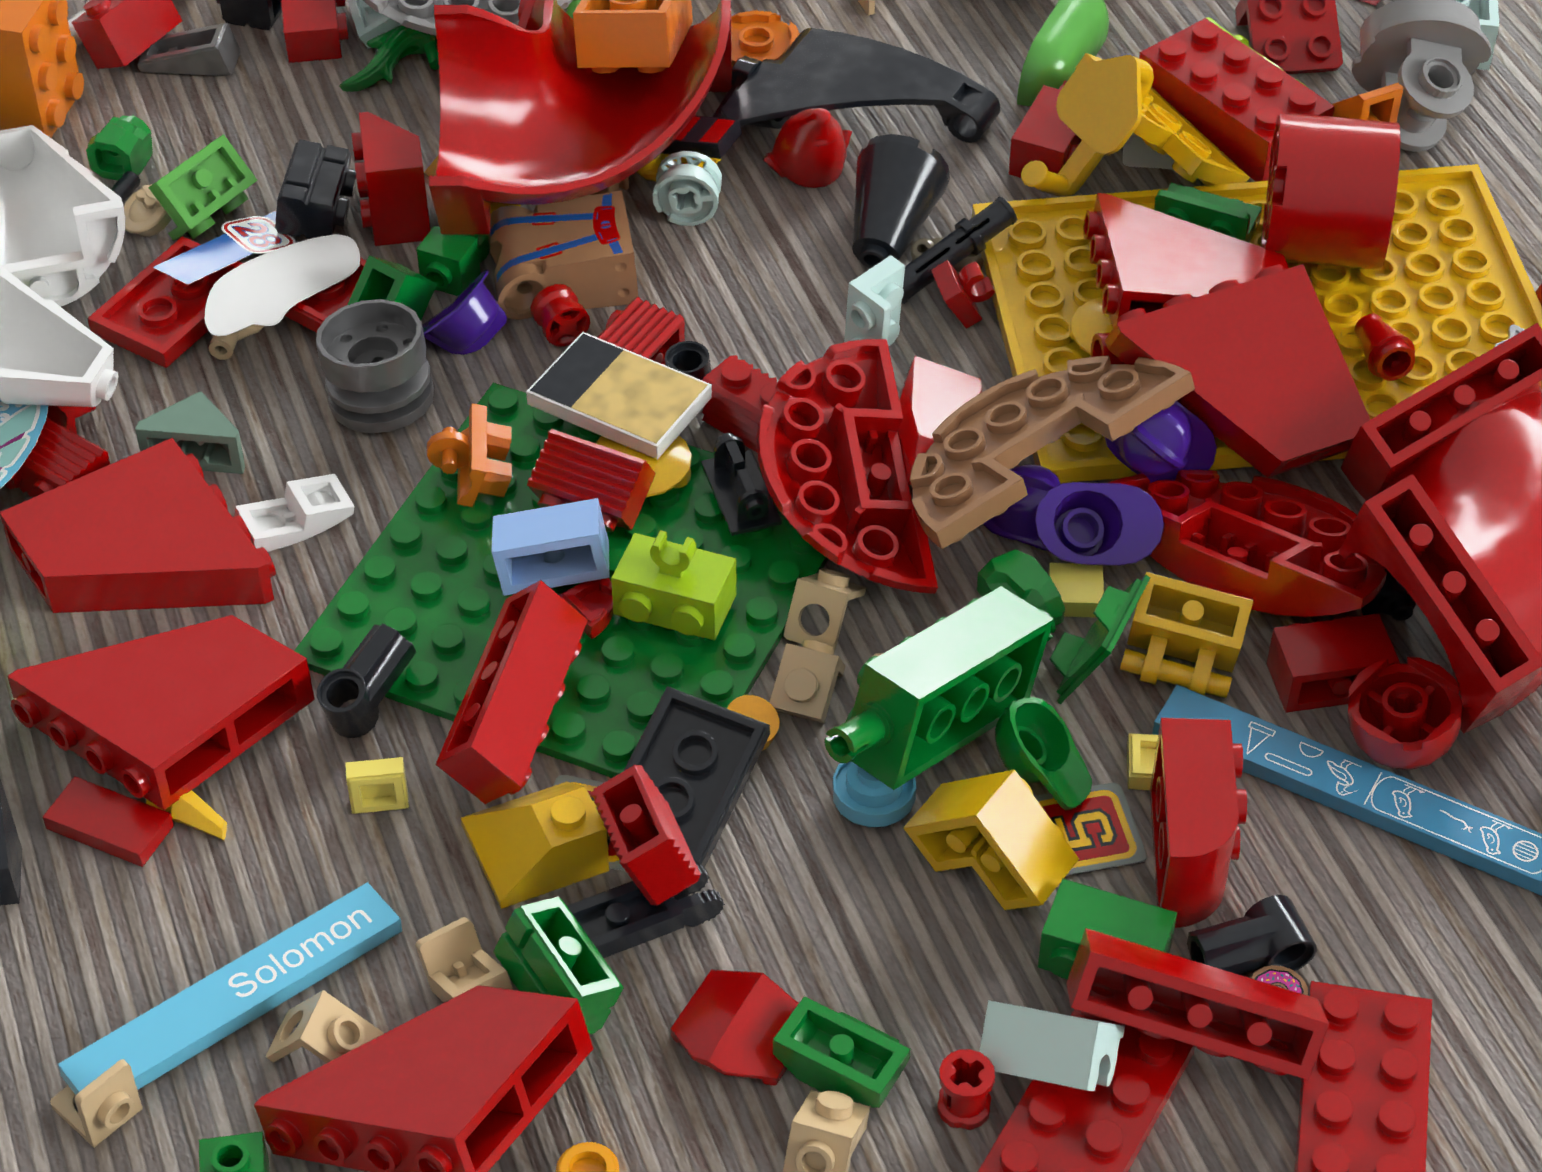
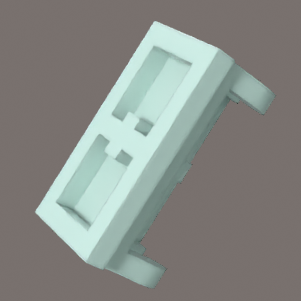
[979,1000,1125,1091]

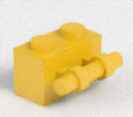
[1120,572,1253,699]

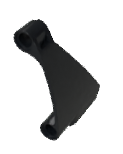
[721,28,1001,143]

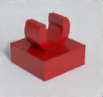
[931,260,995,329]

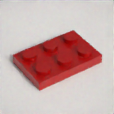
[87,236,243,368]

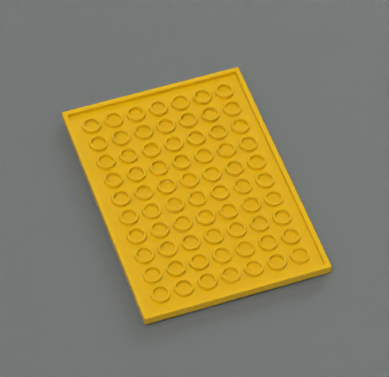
[972,164,1542,483]

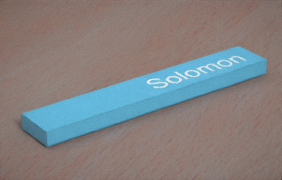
[58,882,402,1095]

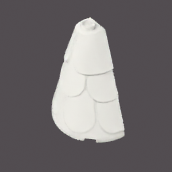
[0,125,125,307]
[0,265,118,407]

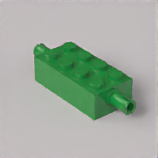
[824,586,1056,790]

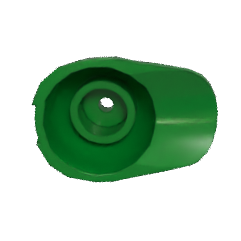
[995,696,1092,811]

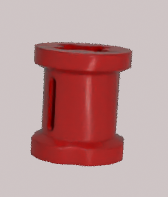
[937,1049,995,1130]

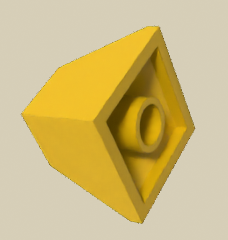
[461,781,609,909]

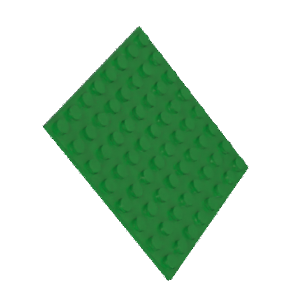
[294,382,828,778]

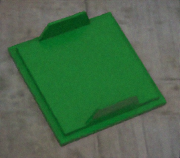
[1049,575,1150,704]

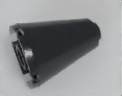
[852,134,950,269]

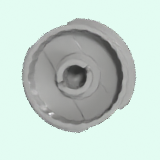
[1351,0,1491,152]

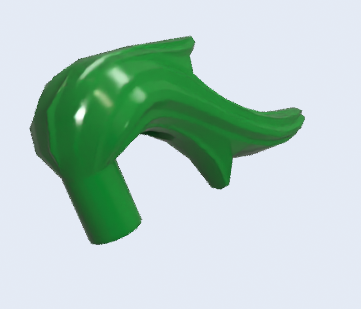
[339,25,439,92]

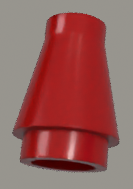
[1354,314,1415,381]

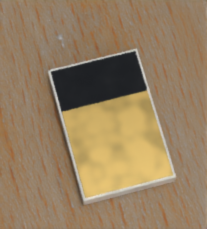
[526,332,712,460]

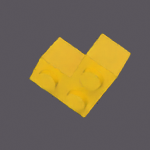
[903,769,1079,910]

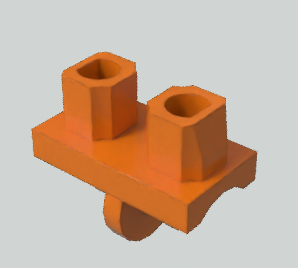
[427,403,512,507]

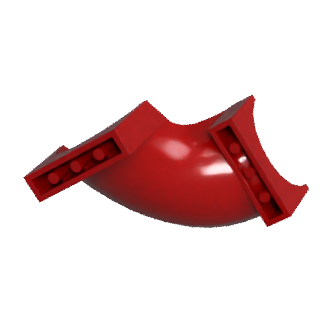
[429,0,732,235]
[1339,323,1542,734]

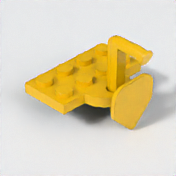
[1021,53,1250,197]

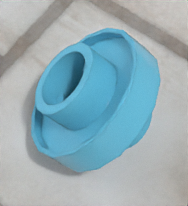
[833,761,916,827]

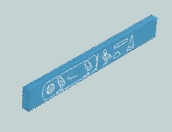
[1152,685,1542,896]

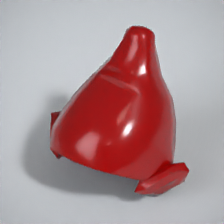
[763,108,853,188]

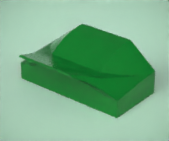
[773,996,911,1108]

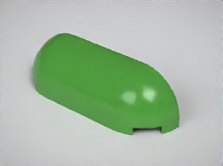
[1017,0,1109,106]

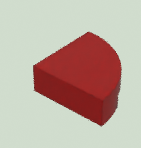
[559,578,613,639]

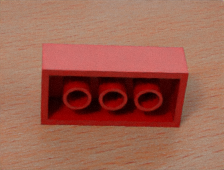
[1139,18,1335,182]

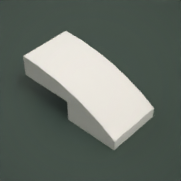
[234,474,355,552]

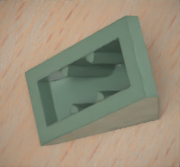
[135,391,245,474]

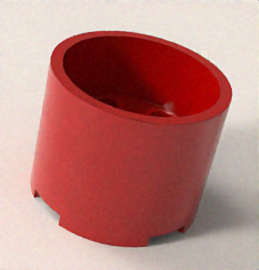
[1261,113,1400,270]

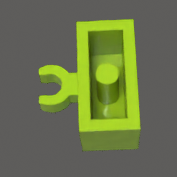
[611,530,737,640]

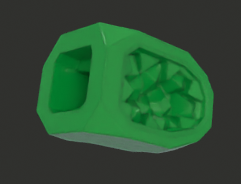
[86,115,153,181]
[976,549,1065,626]

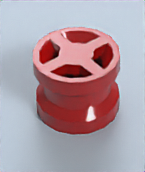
[530,284,590,346]

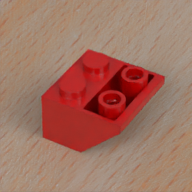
[351,112,431,246]

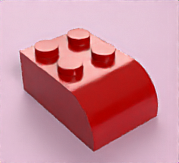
[1150,718,1247,928]

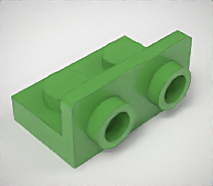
[148,134,258,241]

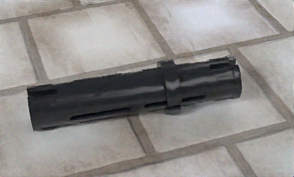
[901,196,1017,304]

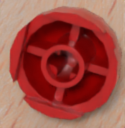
[1348,657,1462,770]

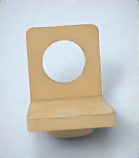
[784,568,866,649]
[266,990,384,1063]
[50,1059,143,1148]

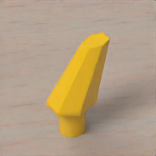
[146,790,227,841]

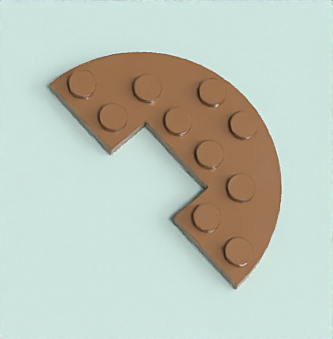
[910,356,1195,549]

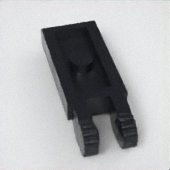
[567,863,725,958]

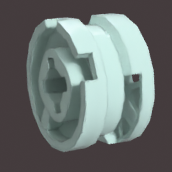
[653,151,722,226]

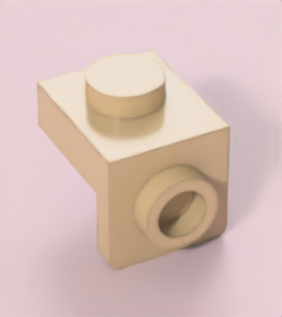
[769,639,846,723]
[416,917,513,1003]
[783,1090,870,1172]

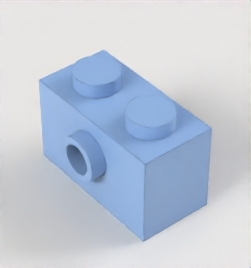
[492,498,610,596]

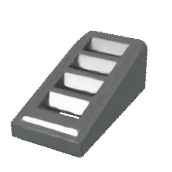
[137,23,240,76]

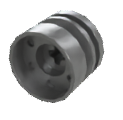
[316,299,434,433]

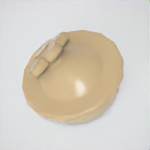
[124,184,171,237]

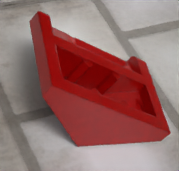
[670,969,799,1085]

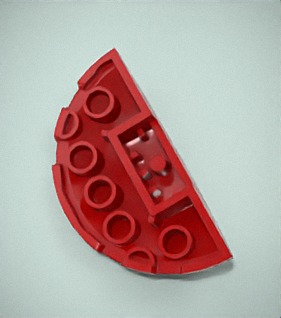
[757,339,938,594]
[1108,470,1387,617]

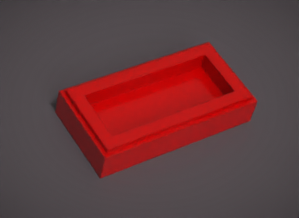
[42,776,174,867]

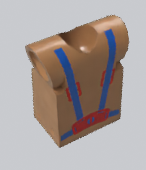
[488,190,638,320]

